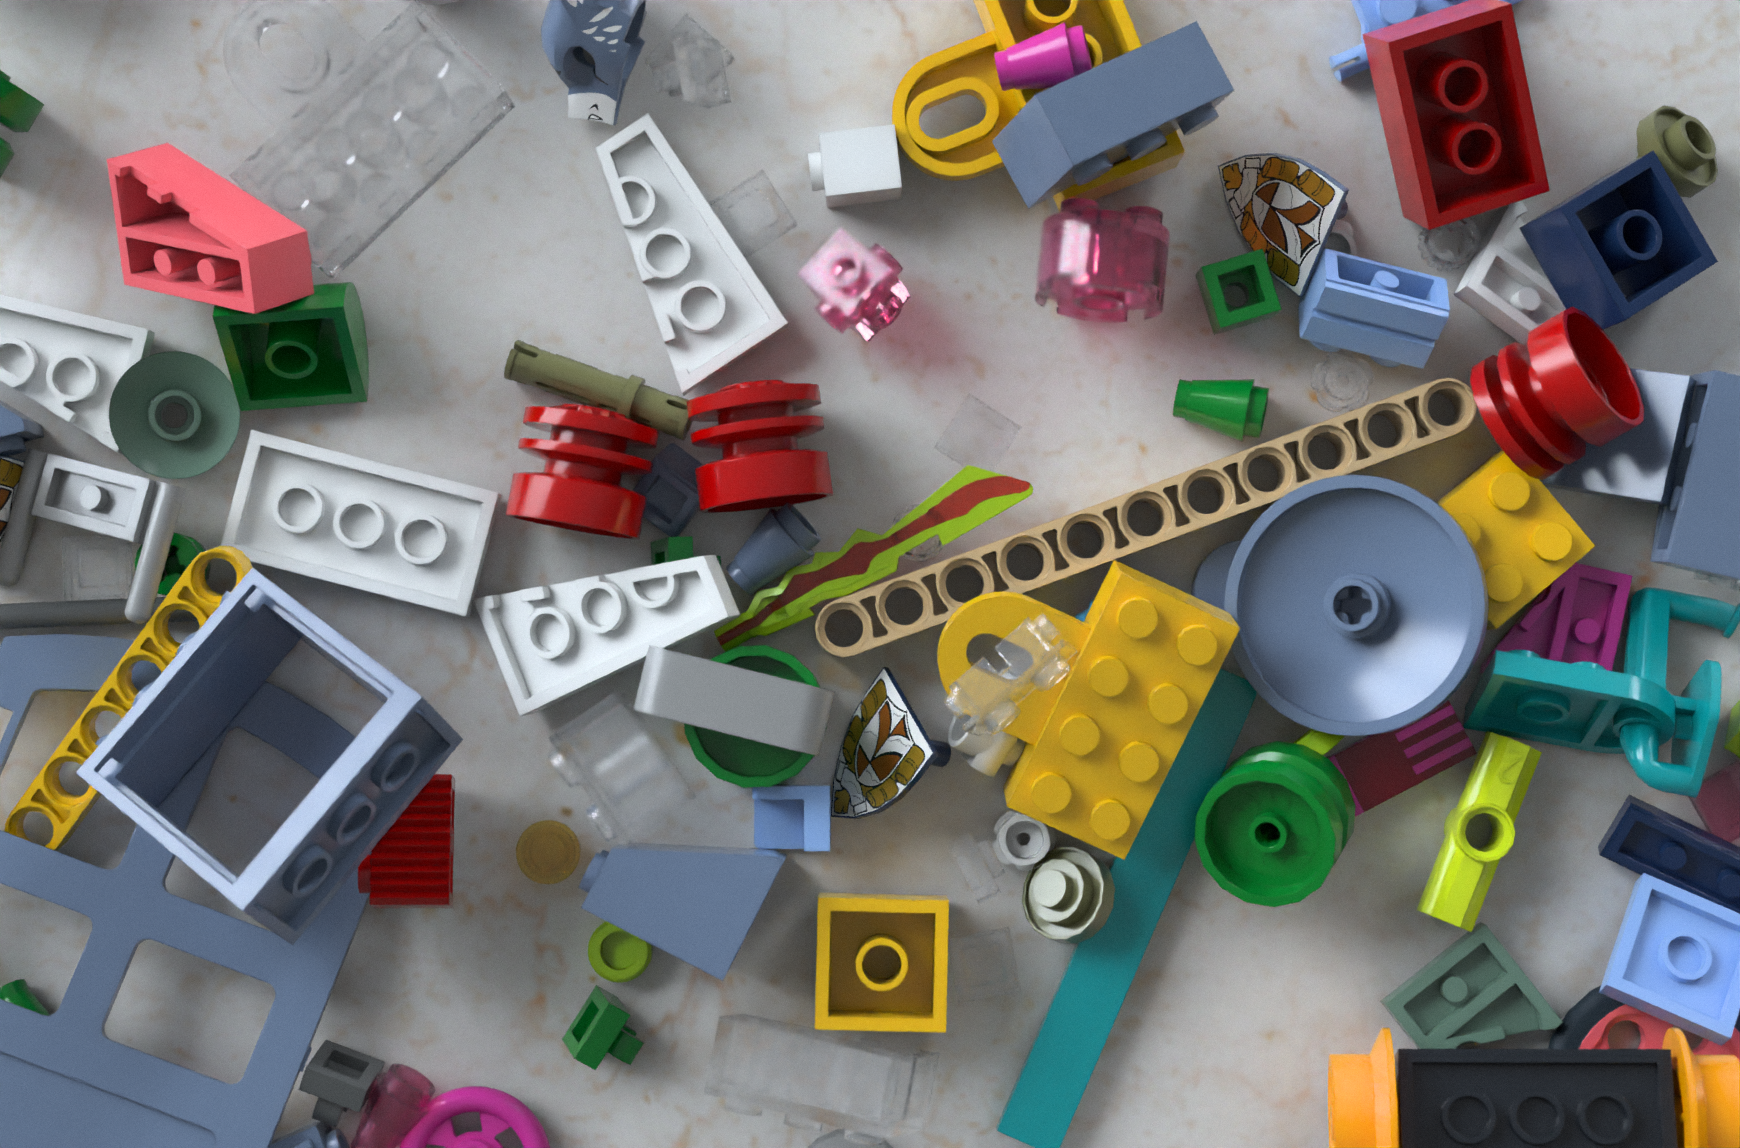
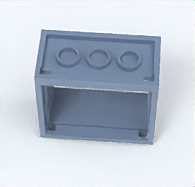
[76,567,463,945]

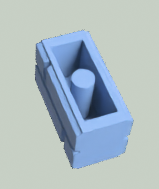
[1298,248,1450,369]

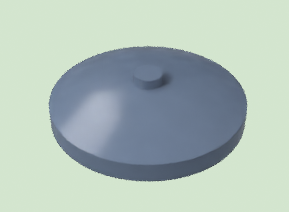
[1224,475,1489,736]

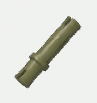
[504,340,693,441]

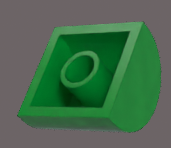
[212,282,369,411]

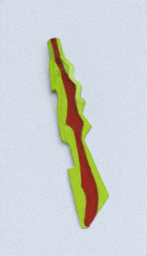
[714,465,1033,652]

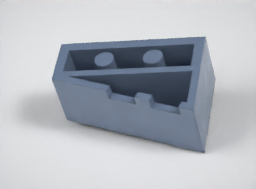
[992,21,1234,209]

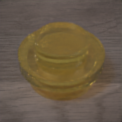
[516,820,581,884]

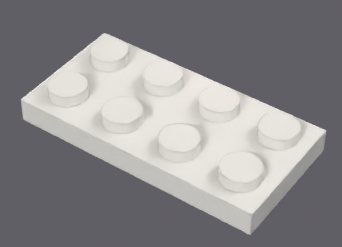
[220,430,501,617]

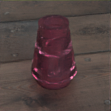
[350,1063,436,1148]

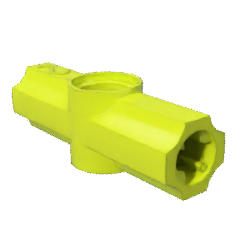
[1416,731,1542,932]

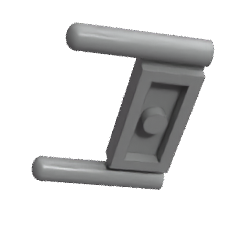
[0,448,186,624]

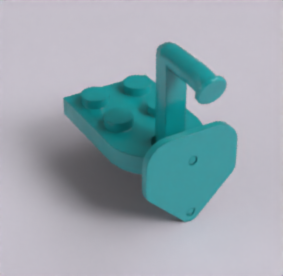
[1463,587,1740,798]

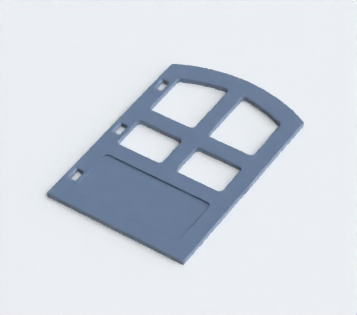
[0,634,371,1148]

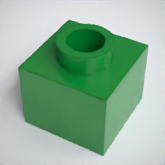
[1195,248,1282,335]

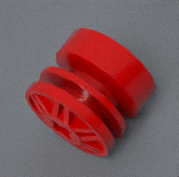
[1470,307,1644,480]
[687,380,833,513]
[506,404,659,540]

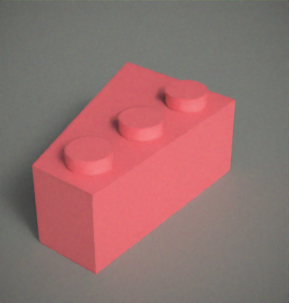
[107,143,314,314]

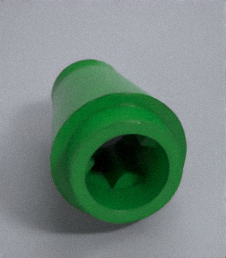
[1173,379,1269,442]

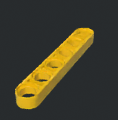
[5,546,252,851]

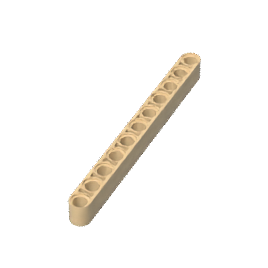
[815,378,1477,658]

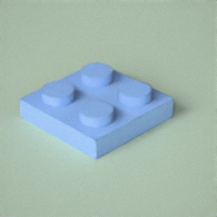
[1599,873,1740,1046]

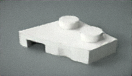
[1454,200,1566,346]

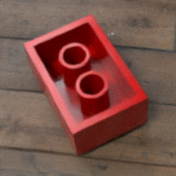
[1362,0,1550,230]

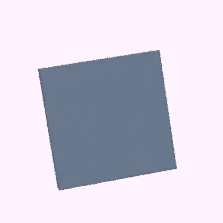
[1540,368,1696,506]

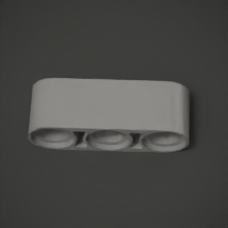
[633,645,835,756]

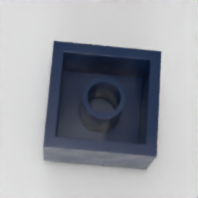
[1519,150,1718,330]

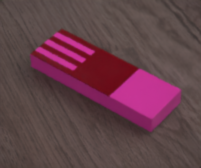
[1327,700,1477,817]

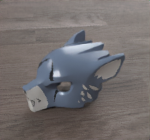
[541,0,647,126]

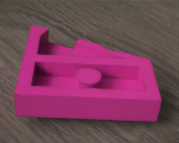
[1480,563,1633,674]

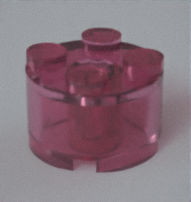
[1035,198,1170,323]

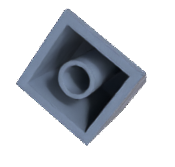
[578,842,787,981]

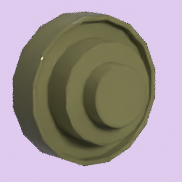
[1636,105,1718,198]
[1022,847,1115,944]

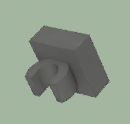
[299,1040,385,1127]

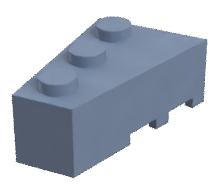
[1650,370,1740,580]

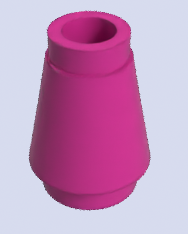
[994,22,1092,91]

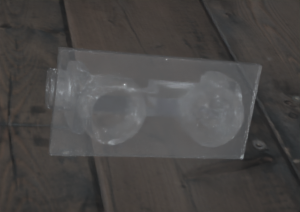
[943,613,1078,737]

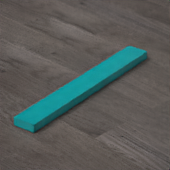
[996,668,1257,1148]

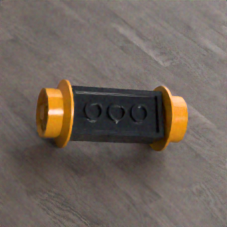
[1328,1028,1740,1148]

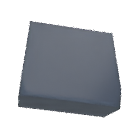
[632,443,703,537]

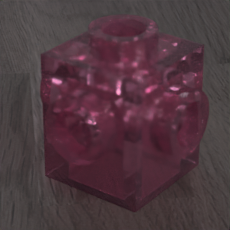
[797,228,911,343]

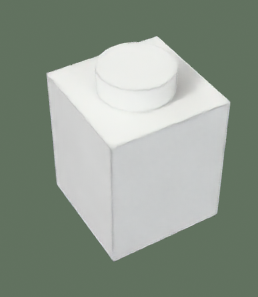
[808,124,902,208]

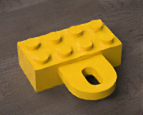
[892,0,1185,213]
[937,560,1240,860]

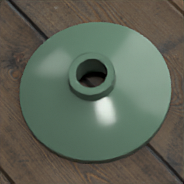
[109,351,240,479]

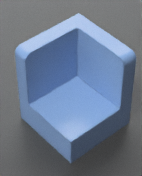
[752,785,831,851]

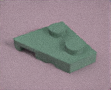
[1380,922,1563,1049]

